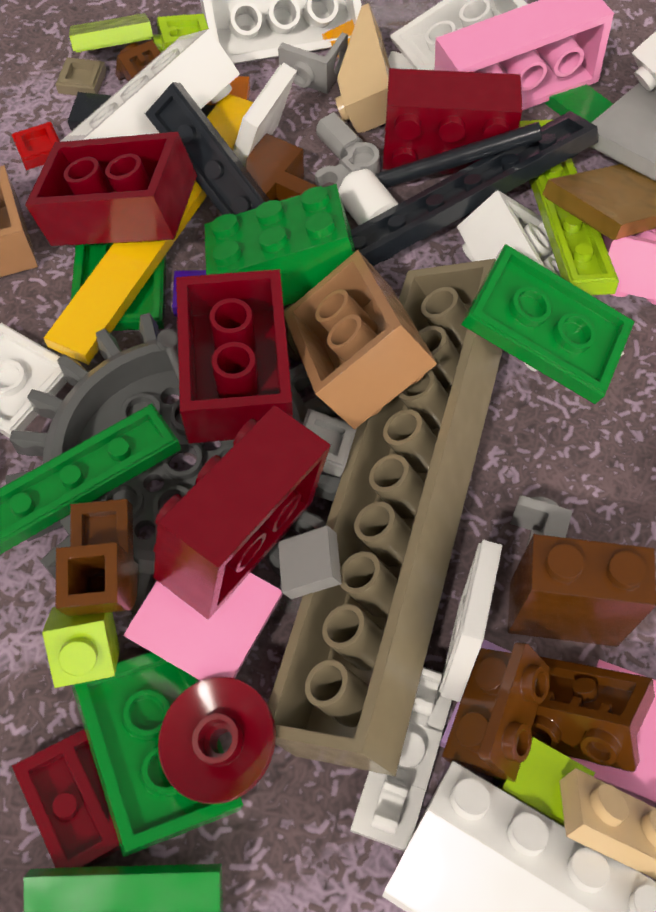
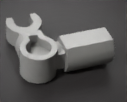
[315,112,380,190]

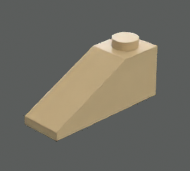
[335,3,390,133]

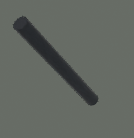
[375,122,543,188]

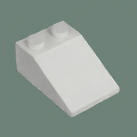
[390,0,527,70]

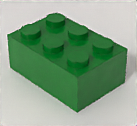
[204,184,355,306]

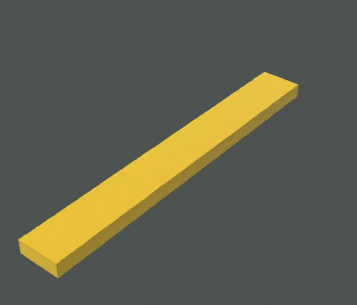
[44,94,253,365]

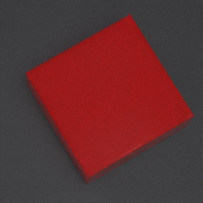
[11,122,60,170]

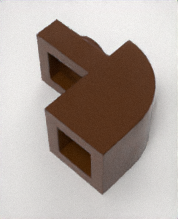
[246,133,317,201]
[55,499,139,616]

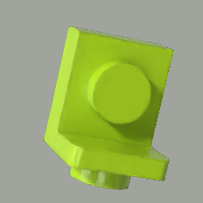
[151,13,209,53]

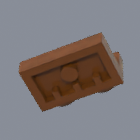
[442,642,550,782]
[531,656,655,772]

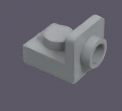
[510,496,572,552]

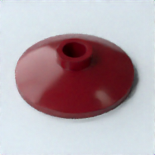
[158,677,276,804]

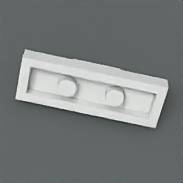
[350,667,452,852]

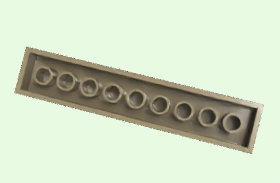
[268,258,503,776]

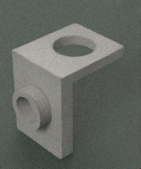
[278,32,348,94]

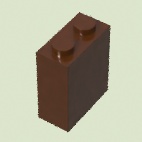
[508,534,656,647]

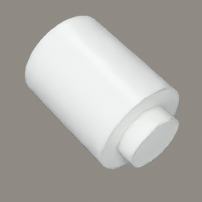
[339,169,398,225]

